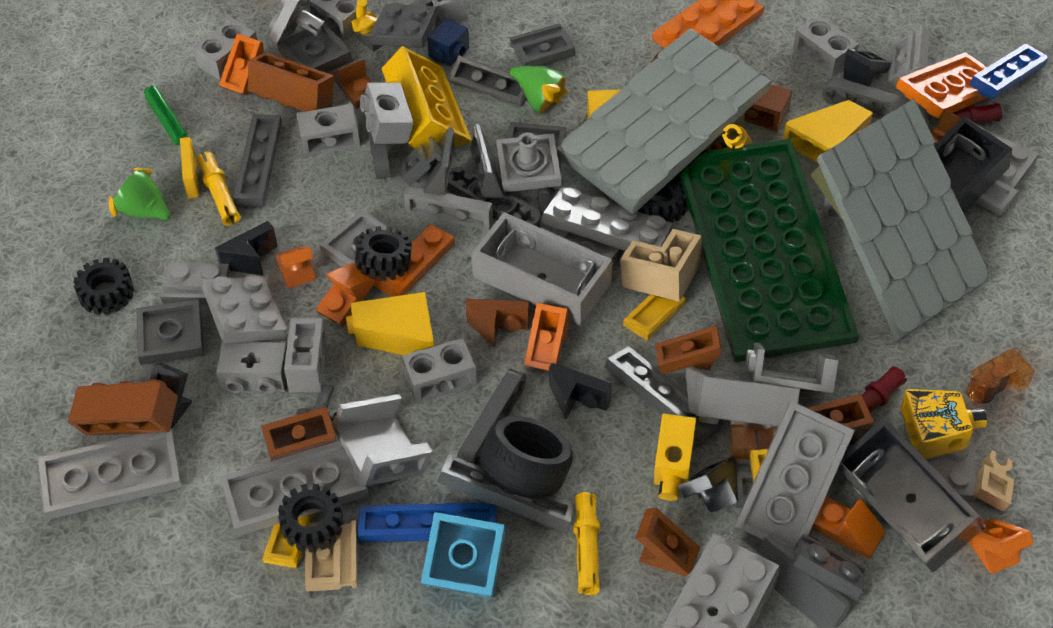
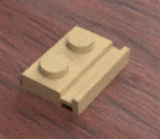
[305,520,358,592]

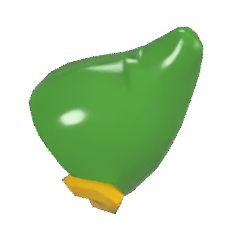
[510,66,568,114]
[108,167,171,221]

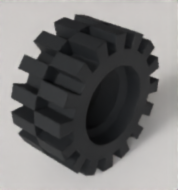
[638,176,687,223]
[355,226,412,281]
[74,258,134,315]
[278,483,344,552]

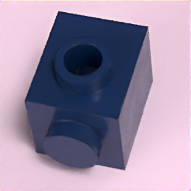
[427,18,470,66]

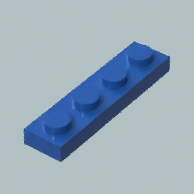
[970,44,1049,99]
[358,502,497,543]

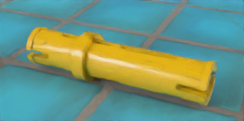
[722,124,752,149]
[197,152,241,226]
[573,492,600,595]

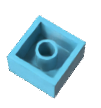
[421,512,506,598]

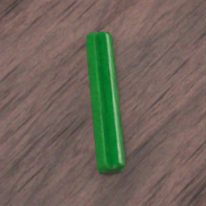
[144,85,187,145]

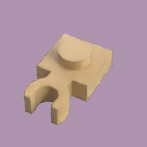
[973,450,1014,511]

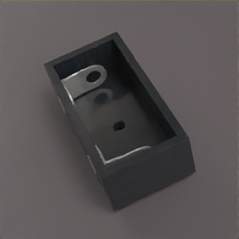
[934,116,1013,213]
[838,417,986,573]

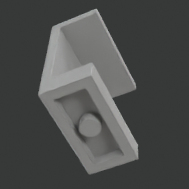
[745,343,839,393]
[333,394,433,486]

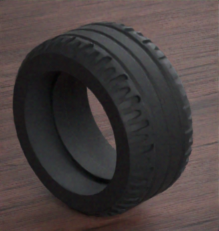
[480,416,573,498]

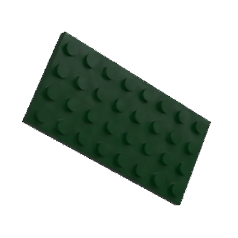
[679,139,859,362]

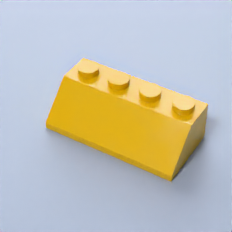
[381,46,471,149]

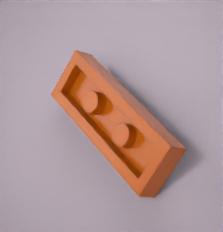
[375,224,455,297]

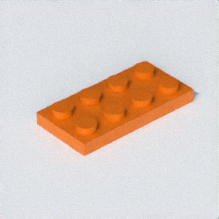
[652,0,764,48]
[896,52,988,118]

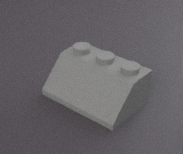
[686,367,800,430]

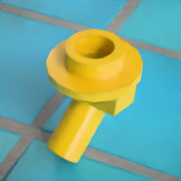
[351,0,377,34]

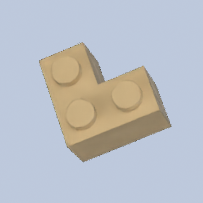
[620,229,702,301]

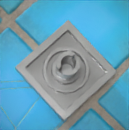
[268,0,325,43]
[496,133,561,192]

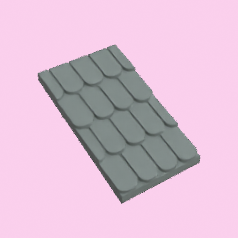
[557,28,771,215]
[810,99,989,341]

